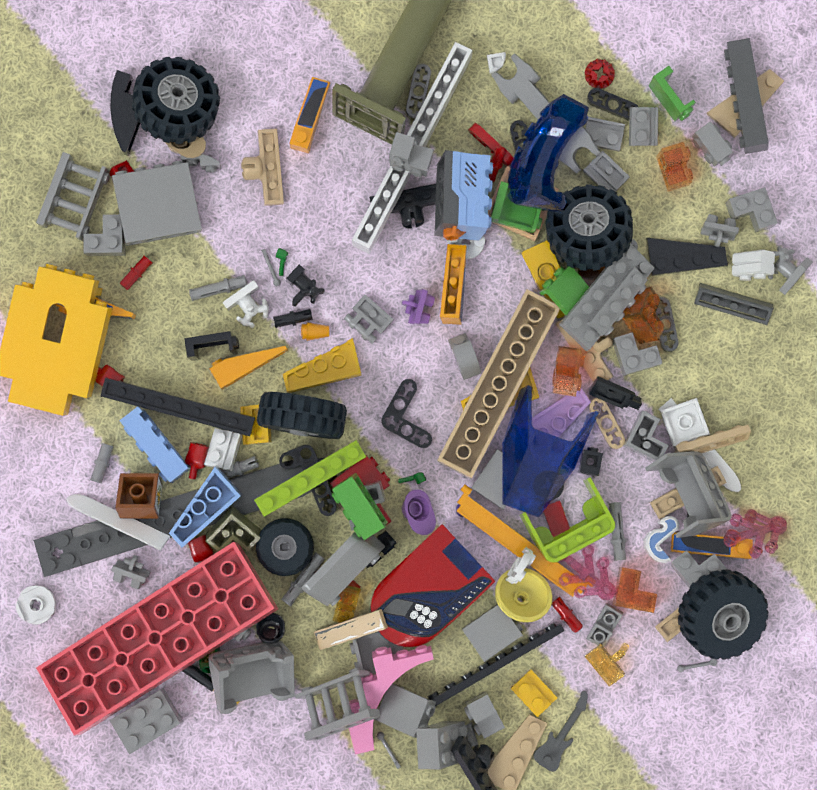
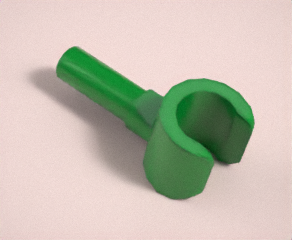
[275,248,288,276]
[398,472,426,485]

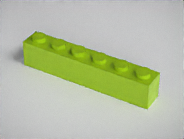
[254,440,366,517]

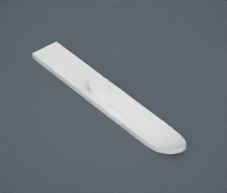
[658,398,741,492]
[66,494,170,550]

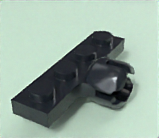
[369,184,436,229]
[451,736,497,790]

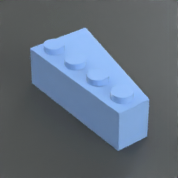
[120,406,190,483]
[169,465,242,548]

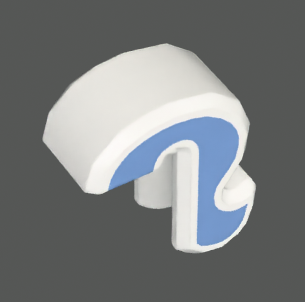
[643,516,679,563]

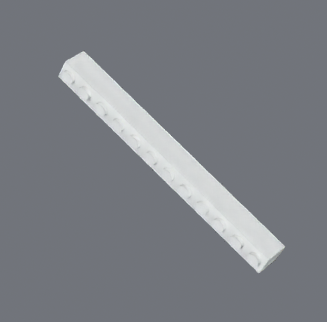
[352,42,472,254]

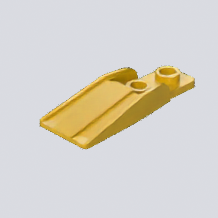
[521,240,565,319]

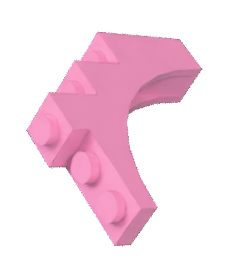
[349,645,434,755]

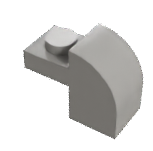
[448,333,482,380]

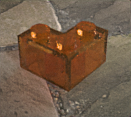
[656,142,693,192]
[622,286,664,344]
[552,346,585,397]
[613,567,657,613]

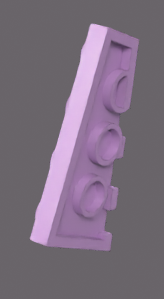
[516,386,591,460]

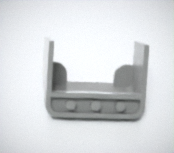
[645,451,731,538]
[301,532,385,606]

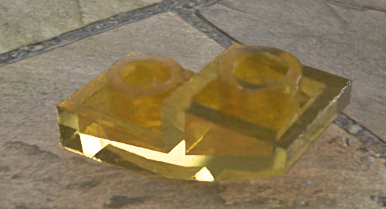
[333,585,361,623]

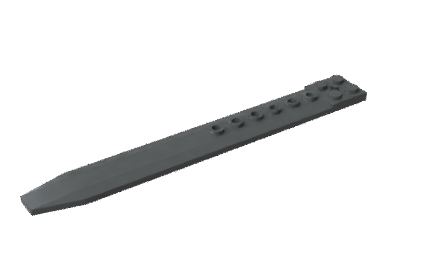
[33,458,337,577]

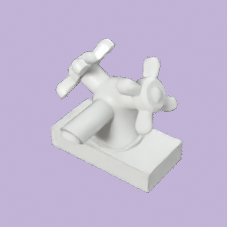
[222,280,269,328]

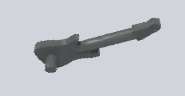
[533,691,588,772]

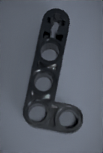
[279,445,337,516]

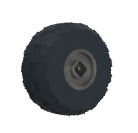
[256,518,314,576]

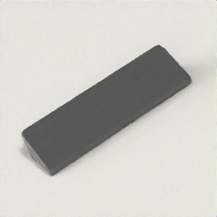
[694,283,774,325]

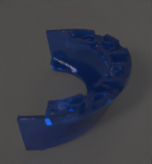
[508,94,589,212]

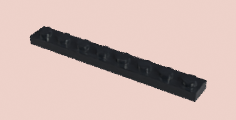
[101,377,255,436]
[427,622,565,706]

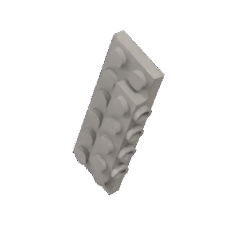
[559,243,654,351]

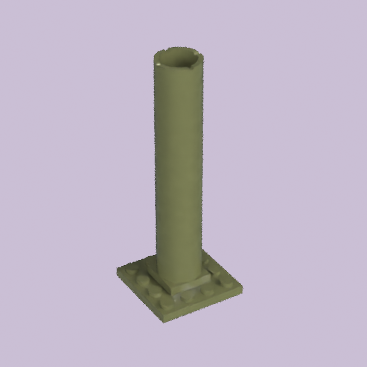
[332,0,452,145]

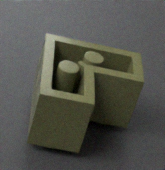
[206,506,261,551]

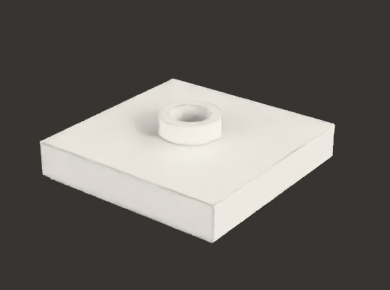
[660,398,710,447]

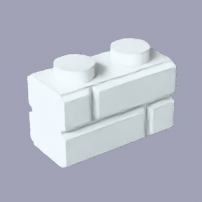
[732,250,775,281]

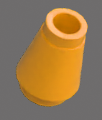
[301,322,329,341]

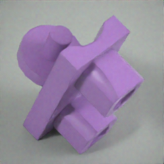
[402,289,435,324]

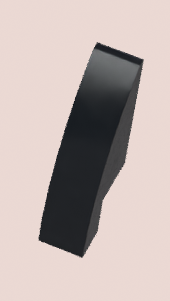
[110,70,141,156]

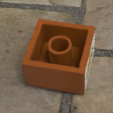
[115,473,162,519]

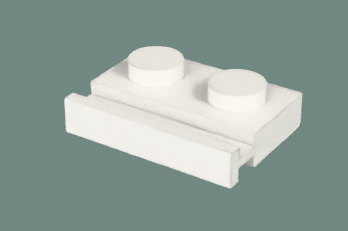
[204,428,242,472]

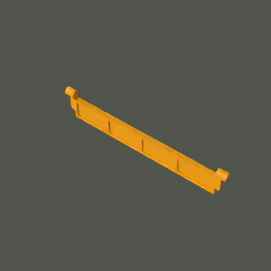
[456,484,596,597]

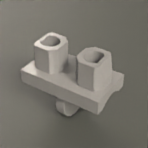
[700,214,739,247]
[111,555,151,589]

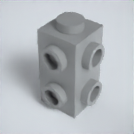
[692,121,733,167]

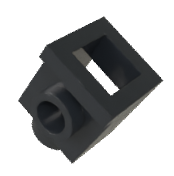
[578,447,603,477]

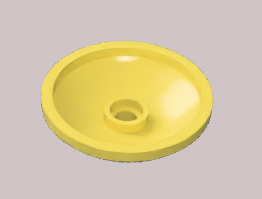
[495,568,552,622]

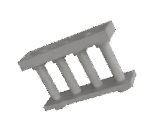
[36,152,110,241]
[295,668,381,741]

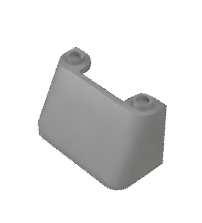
[209,641,295,714]

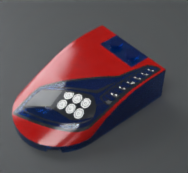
[370,524,495,647]

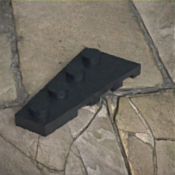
[647,238,728,276]

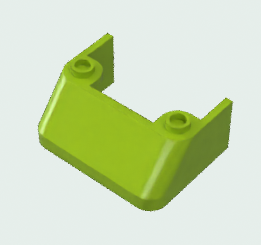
[519,477,615,563]

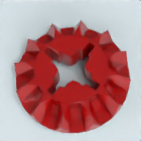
[585,58,615,89]

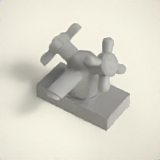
[768,246,813,295]

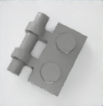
[344,295,394,344]

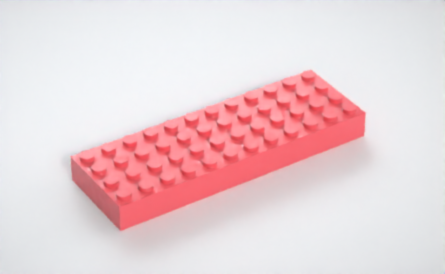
[36,542,278,736]

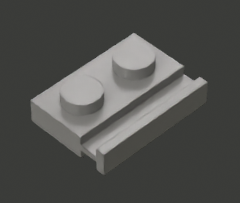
[629,107,658,146]
[585,117,625,152]
[583,151,630,191]

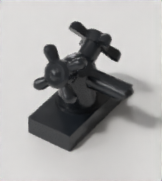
[286,264,325,307]

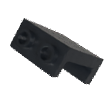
[184,331,240,361]

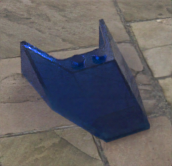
[502,385,599,517]

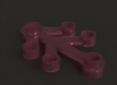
[723,509,787,559]
[558,545,616,600]

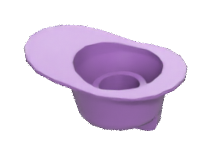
[402,490,436,535]

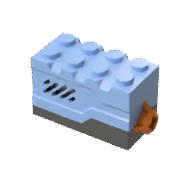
[434,150,493,241]

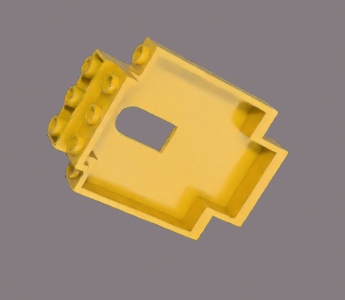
[0,264,112,416]

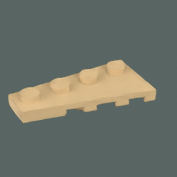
[706,69,784,138]
[488,714,547,790]

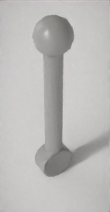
[261,249,281,286]
[677,659,717,672]
[377,732,401,769]

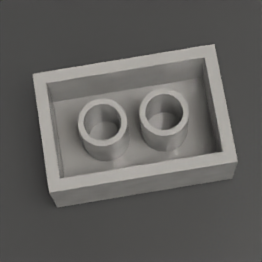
[110,688,183,754]
[416,721,467,769]

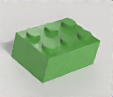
[332,473,388,540]

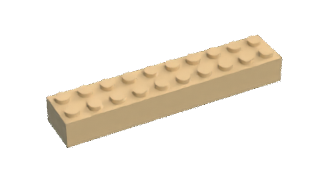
[437,289,560,479]

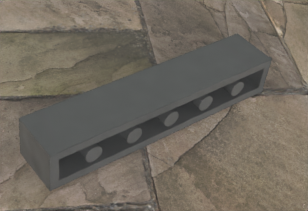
[724,38,769,154]

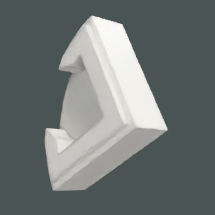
[487,52,506,74]

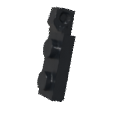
[588,376,642,410]

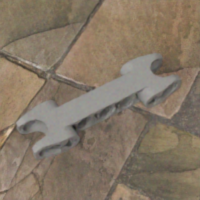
[491,53,601,174]

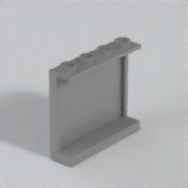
[112,161,202,246]

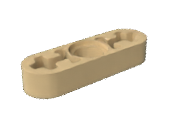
[589,398,625,449]

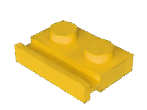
[240,405,272,445]
[511,669,557,717]

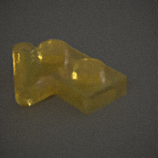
[585,643,629,687]

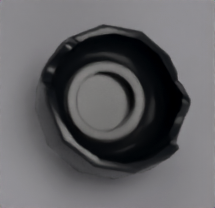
[256,612,285,644]

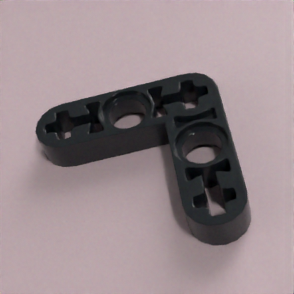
[381,379,432,448]

